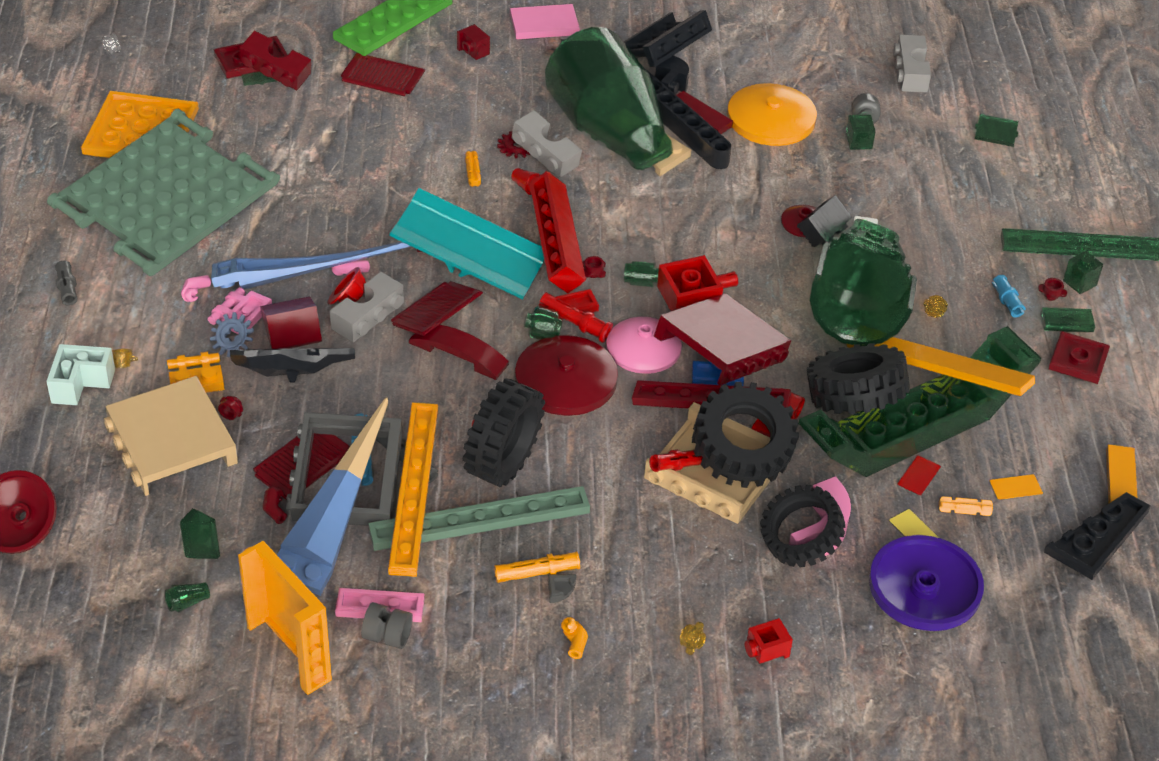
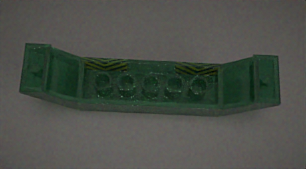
[798,326,1041,477]

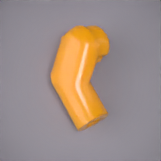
[561,617,588,659]

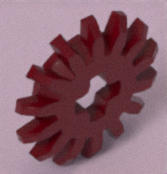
[497,131,531,158]

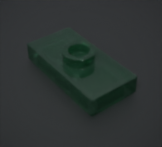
[1041,307,1095,332]

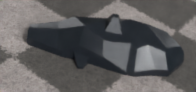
[230,348,355,383]

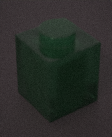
[846,115,876,150]
[1063,251,1104,295]

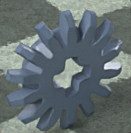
[210,312,254,357]

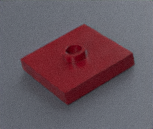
[1048,331,1110,384]

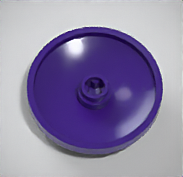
[869,535,984,631]

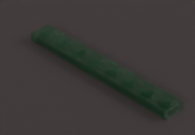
[1000,228,1159,261]

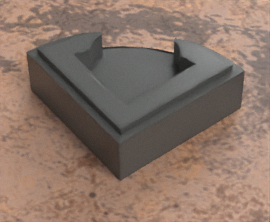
[548,574,576,603]

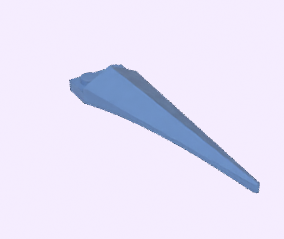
[211,242,411,290]

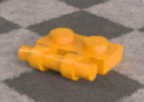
[167,351,225,393]

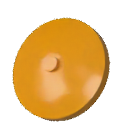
[727,83,817,146]

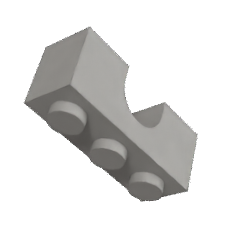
[893,35,931,93]
[512,110,582,178]
[330,272,404,343]

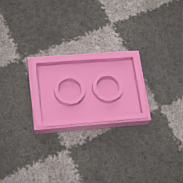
[510,4,580,39]

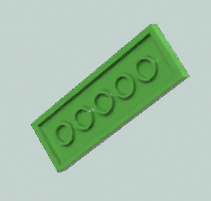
[333,0,452,56]

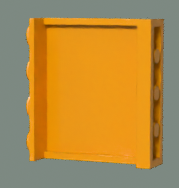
[238,541,332,695]

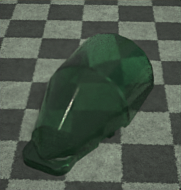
[545,27,673,170]
[809,219,917,346]

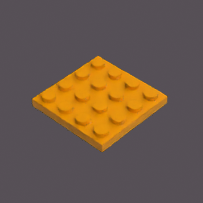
[81,91,199,158]

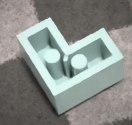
[47,344,115,405]

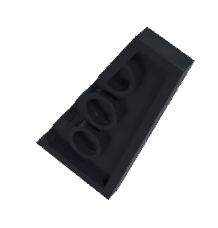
[1044,492,1151,580]

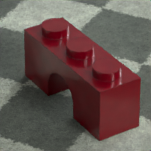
[240,30,311,91]

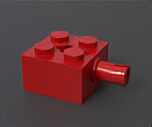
[657,255,738,311]

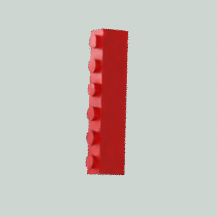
[530,171,586,294]

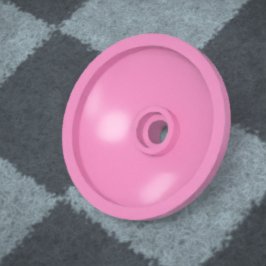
[606,317,682,374]

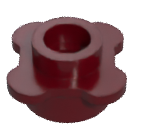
[582,256,606,278]
[1038,278,1067,301]

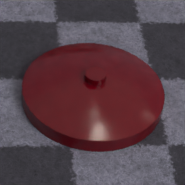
[515,335,618,416]

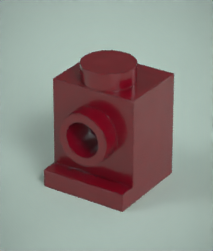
[457,24,490,60]

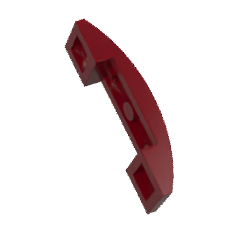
[409,325,509,380]

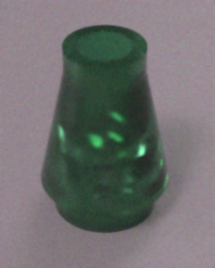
[164,582,210,613]

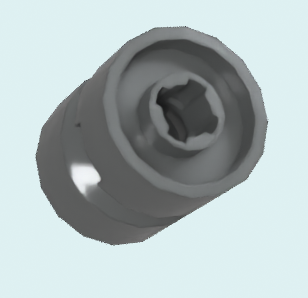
[361,602,413,649]

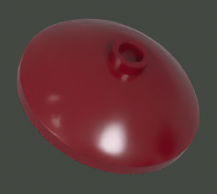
[0,470,57,554]

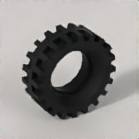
[807,344,910,414]
[462,378,545,487]
[692,382,799,488]

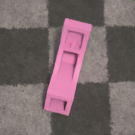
[789,476,851,556]

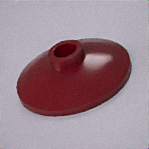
[781,205,816,238]

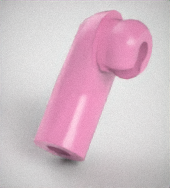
[332,260,370,276]
[181,275,211,302]

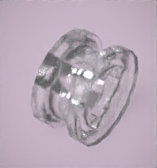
[102,33,121,55]

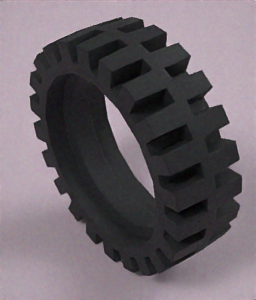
[760,485,846,567]

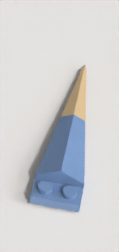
[277,398,388,596]

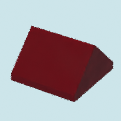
[260,296,322,349]

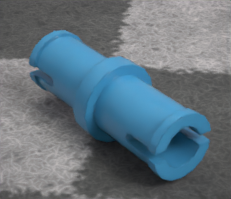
[992,275,1026,317]

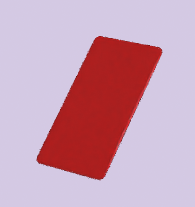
[897,456,941,495]

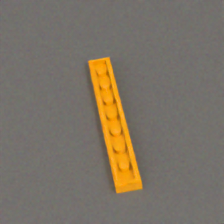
[846,328,1035,396]
[388,402,438,577]

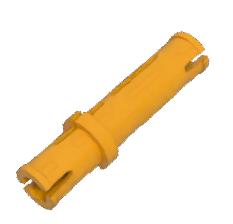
[494,551,580,583]

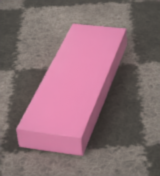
[335,588,425,622]

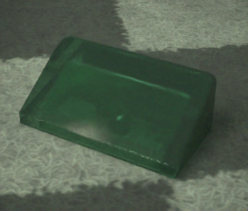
[180,508,220,559]

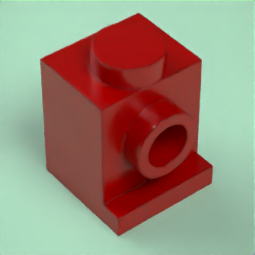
[744,618,793,664]

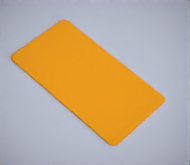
[990,474,1043,500]

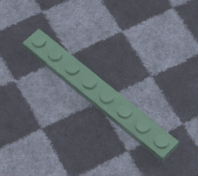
[368,486,590,551]

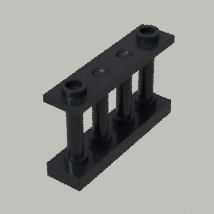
[613,10,712,68]

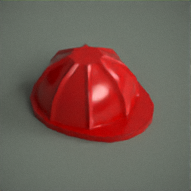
[327,267,366,305]

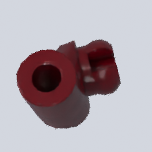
[262,486,287,524]

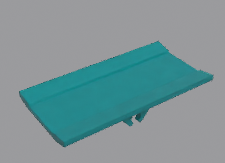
[389,188,545,300]

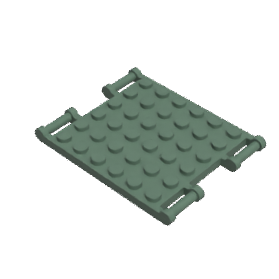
[47,109,280,276]

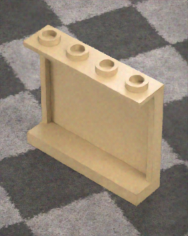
[104,376,238,496]
[644,402,770,524]

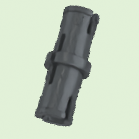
[55,260,78,305]

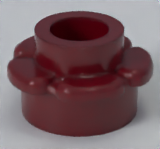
[218,396,244,420]

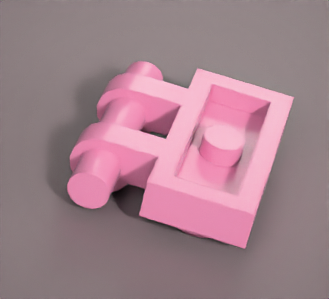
[208,287,272,334]

